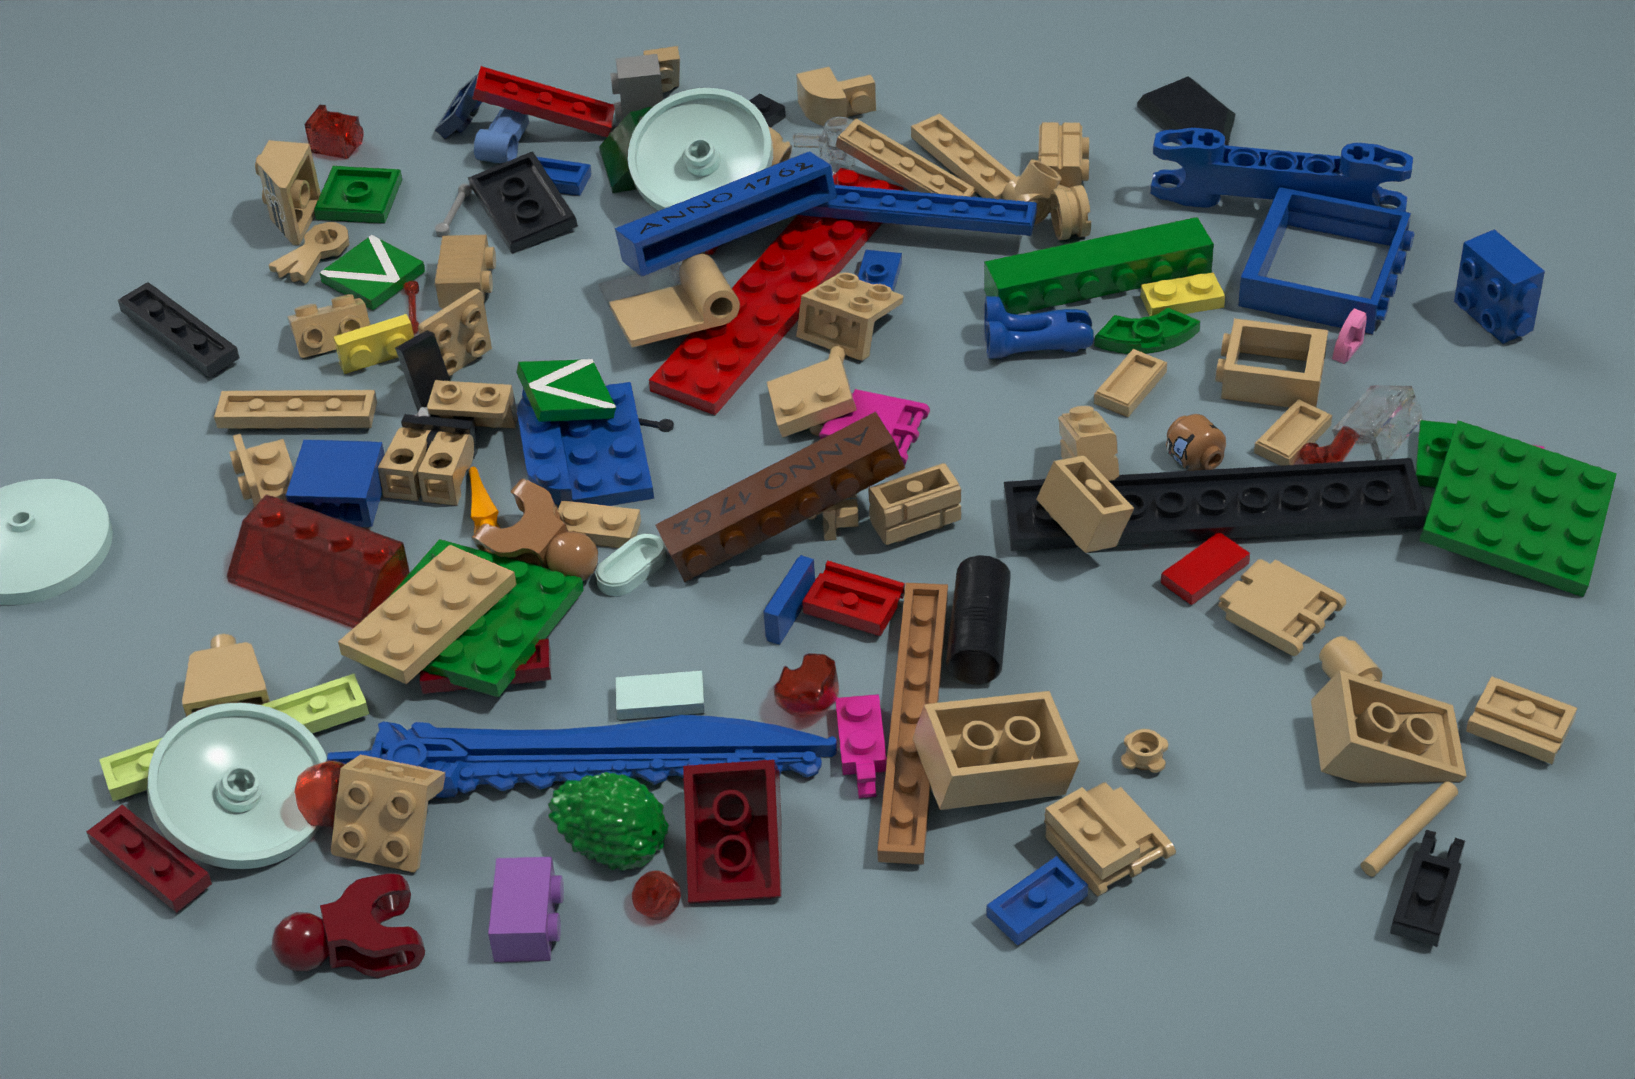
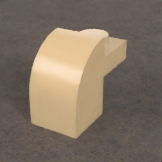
[796,67,876,127]

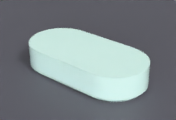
[596,534,667,597]

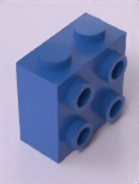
[1454,229,1545,344]
[286,440,385,527]

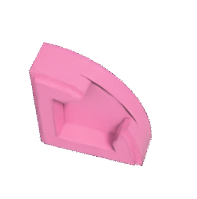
[1332,308,1367,364]

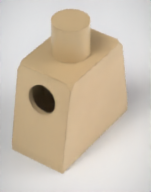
[182,634,270,717]

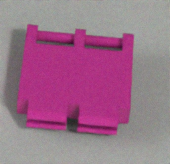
[819,389,930,466]

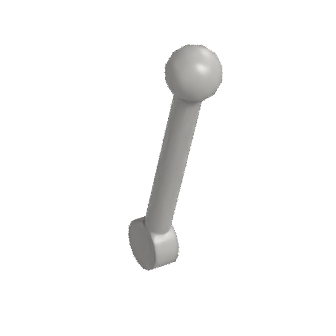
[435,183,472,237]

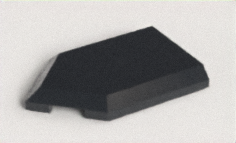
[1137,76,1236,146]

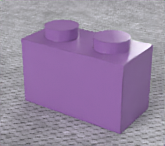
[488,857,564,962]

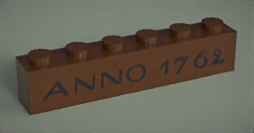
[655,411,905,582]

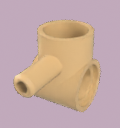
[1002,159,1071,225]

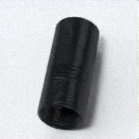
[946,555,1011,684]

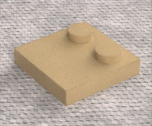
[767,355,857,438]

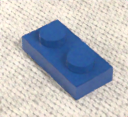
[986,856,1088,945]

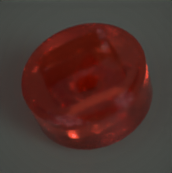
[632,870,681,920]

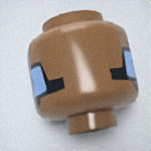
[1166,414,1226,471]

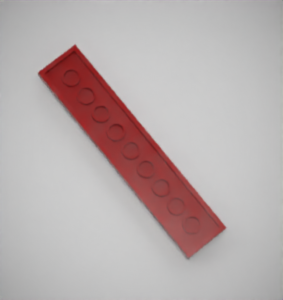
[649,167,904,415]

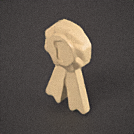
[269,222,350,284]

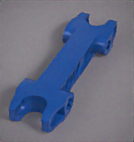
[1150,128,1413,212]

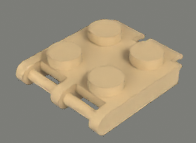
[1218,559,1346,656]
[1044,782,1176,896]

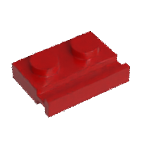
[802,560,905,636]

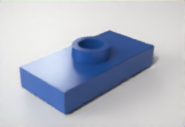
[858,250,902,292]

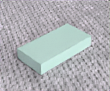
[616,671,705,720]

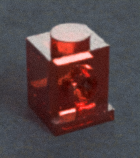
[304,104,364,159]

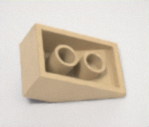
[1311,670,1467,783]

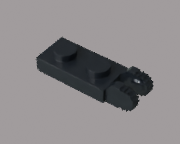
[1390,830,1465,947]

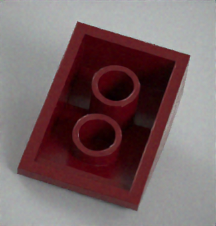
[683,760,782,904]

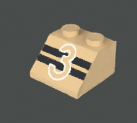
[255,140,321,245]

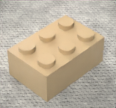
[913,691,1080,810]

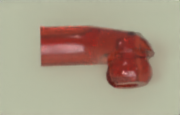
[1299,426,1360,464]

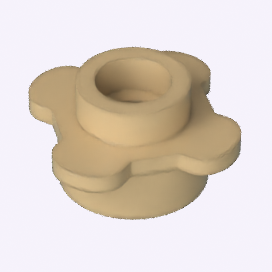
[1121,729,1168,773]

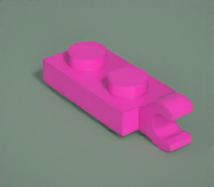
[835,694,887,798]

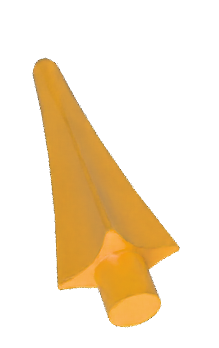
[469,466,501,533]

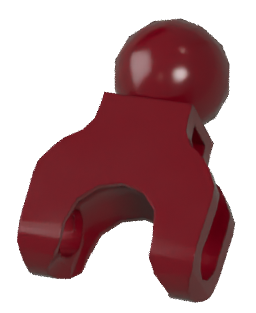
[271,874,425,978]

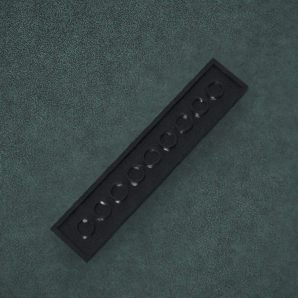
[1003,458,1427,551]

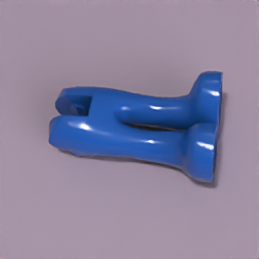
[984,296,1094,359]

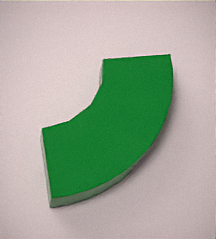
[1094,307,1201,354]

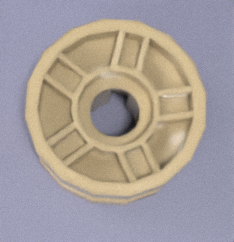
[1050,185,1091,241]

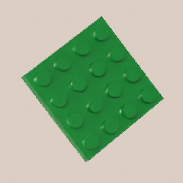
[1419,420,1617,597]
[386,539,584,697]

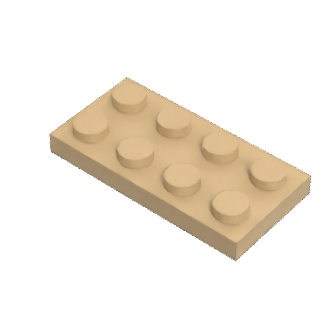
[338,545,517,684]

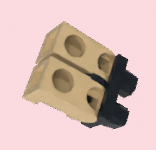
[378,407,478,506]

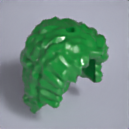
[548,772,669,871]

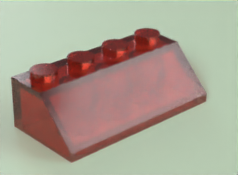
[227,494,410,628]

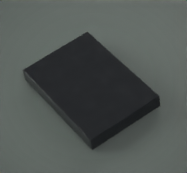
[468,151,578,254]

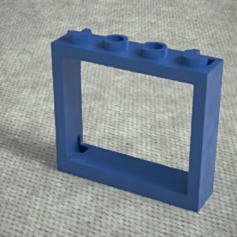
[1238,187,1415,335]

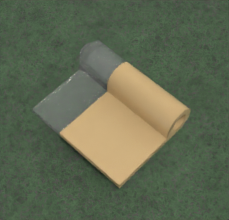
[599,251,740,347]

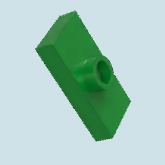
[1415,420,1456,488]

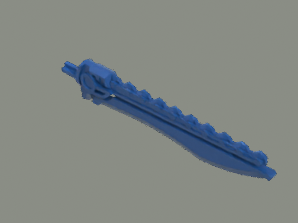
[327,715,837,798]

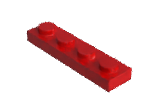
[472,66,615,137]

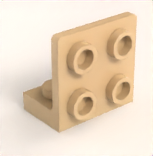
[796,273,903,361]
[418,289,492,376]
[331,754,445,872]

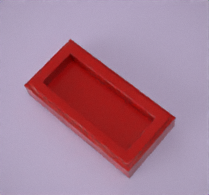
[1161,533,1250,605]

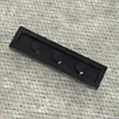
[118,282,240,377]

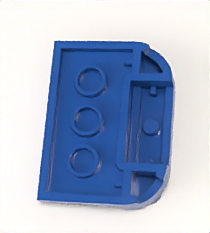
[517,382,654,508]

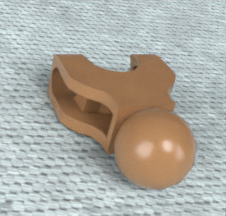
[472,479,598,581]

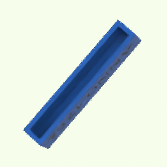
[615,151,837,277]

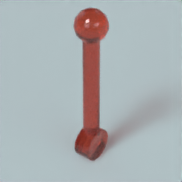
[404,281,420,335]

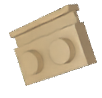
[1466,676,1577,764]

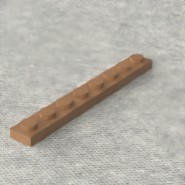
[877,583,948,865]

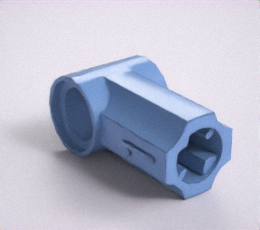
[474,108,529,164]

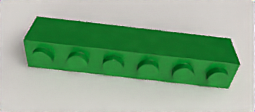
[984,217,1214,314]

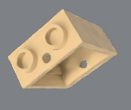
[1215,318,1328,408]

